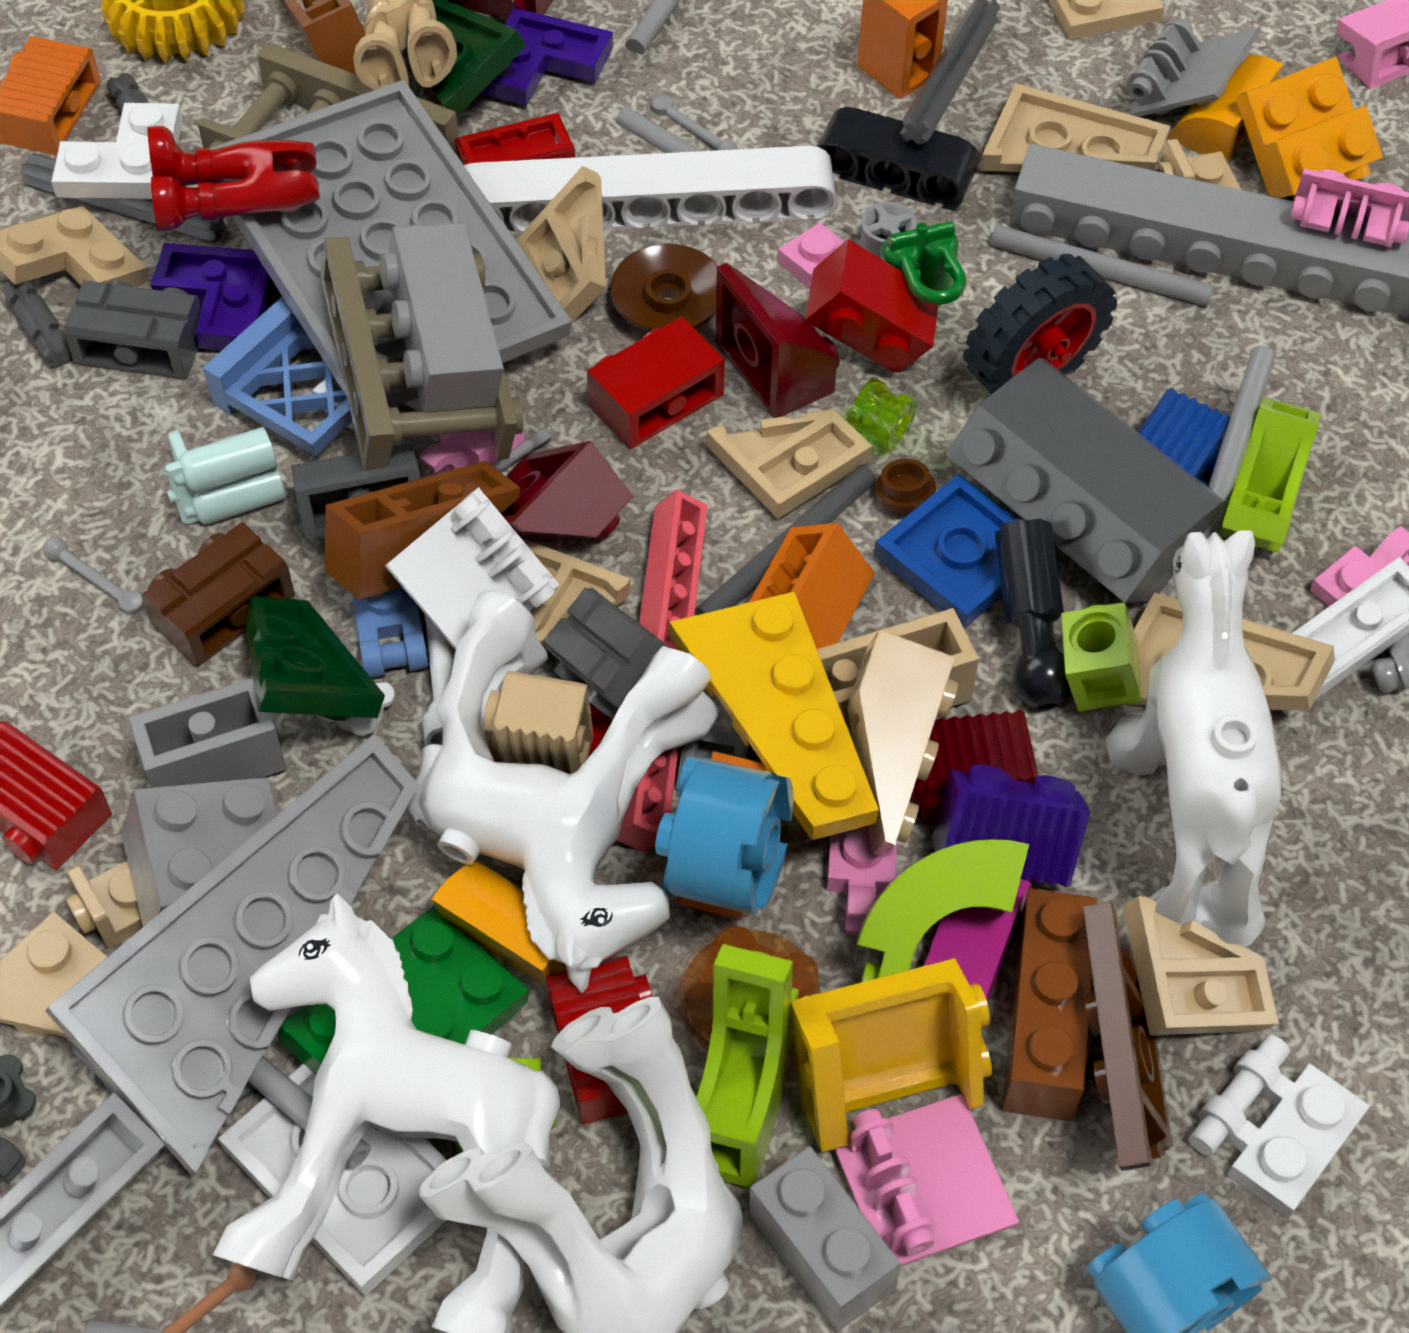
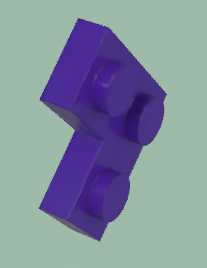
[480,8,613,106]
[151,243,274,350]

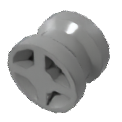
[859,201,917,258]

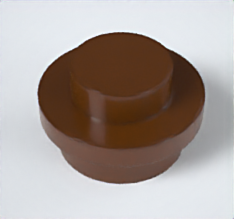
[875,459,936,514]

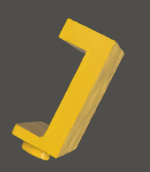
[790,958,992,1153]

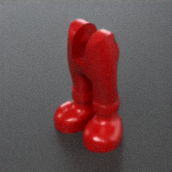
[147,126,320,231]

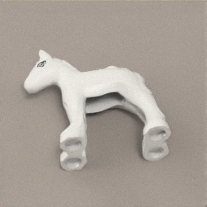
[1105,530,1281,947]
[405,590,721,993]
[213,893,560,1333]
[419,997,743,1333]

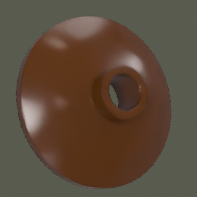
[611,244,718,332]

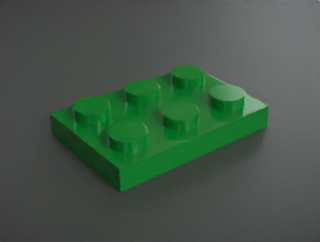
[279,906,530,1131]

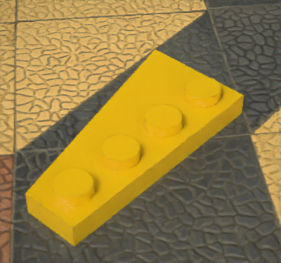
[669,592,879,840]

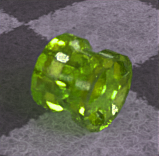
[847,378,918,452]

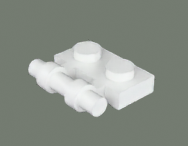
[1189,1035,1370,1219]

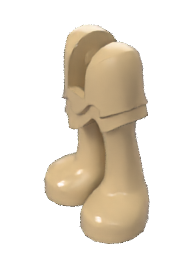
[353,0,457,90]

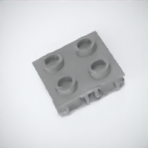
[1128,18,1261,117]

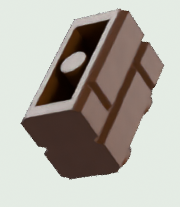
[141,522,295,667]

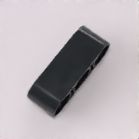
[816,107,981,210]

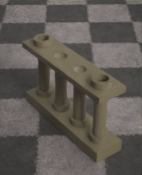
[198,42,458,154]
[321,232,524,471]

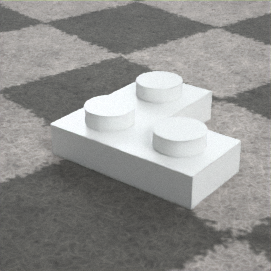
[51,103,183,199]

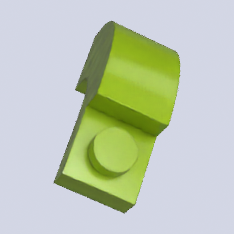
[1219,397,1321,553]
[855,839,1029,983]
[696,944,799,1188]

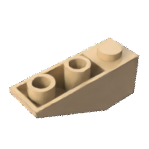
[847,630,958,857]

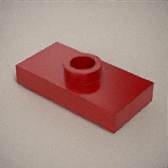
[454,112,576,165]

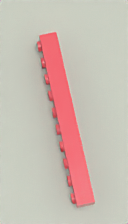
[616,489,708,852]

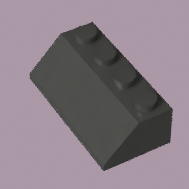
[946,358,1226,603]

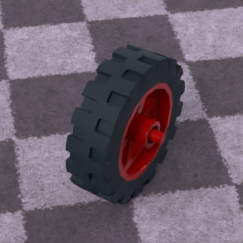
[963,254,1117,394]

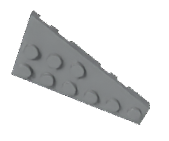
[45,734,419,1176]

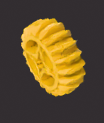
[101,0,245,64]

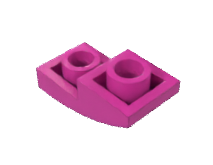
[924,879,1032,1004]

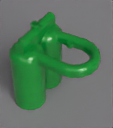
[880,221,966,306]

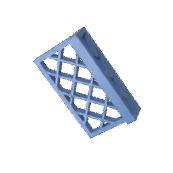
[203,296,352,456]

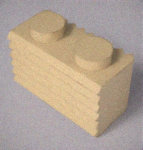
[484,670,593,774]

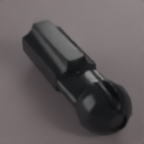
[995,518,1071,709]

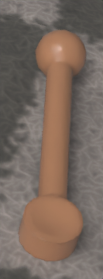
[160,1263,257,1333]

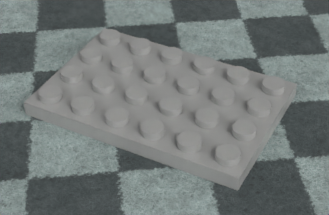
[210,80,572,407]

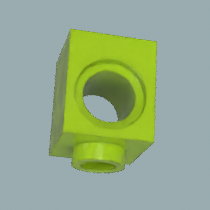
[1061,602,1142,712]

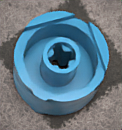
[655,756,793,915]
[1086,1193,1272,1333]

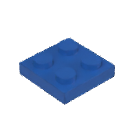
[874,474,1017,629]

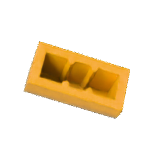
[1168,54,1284,162]
[431,862,567,988]

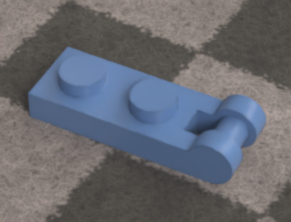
[352,587,429,678]

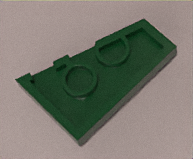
[405,0,527,118]
[245,596,385,721]

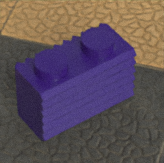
[932,764,1091,887]

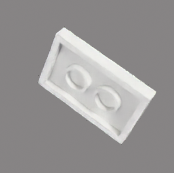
[218,1064,447,1296]

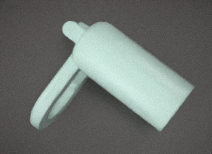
[164,427,286,524]

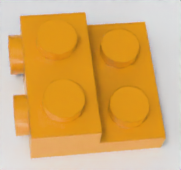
[1235,56,1383,201]

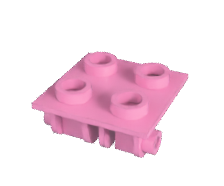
[1290,168,1409,248]
[834,1093,1020,1266]

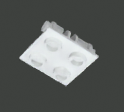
[385,487,559,650]

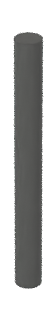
[695,465,876,616]

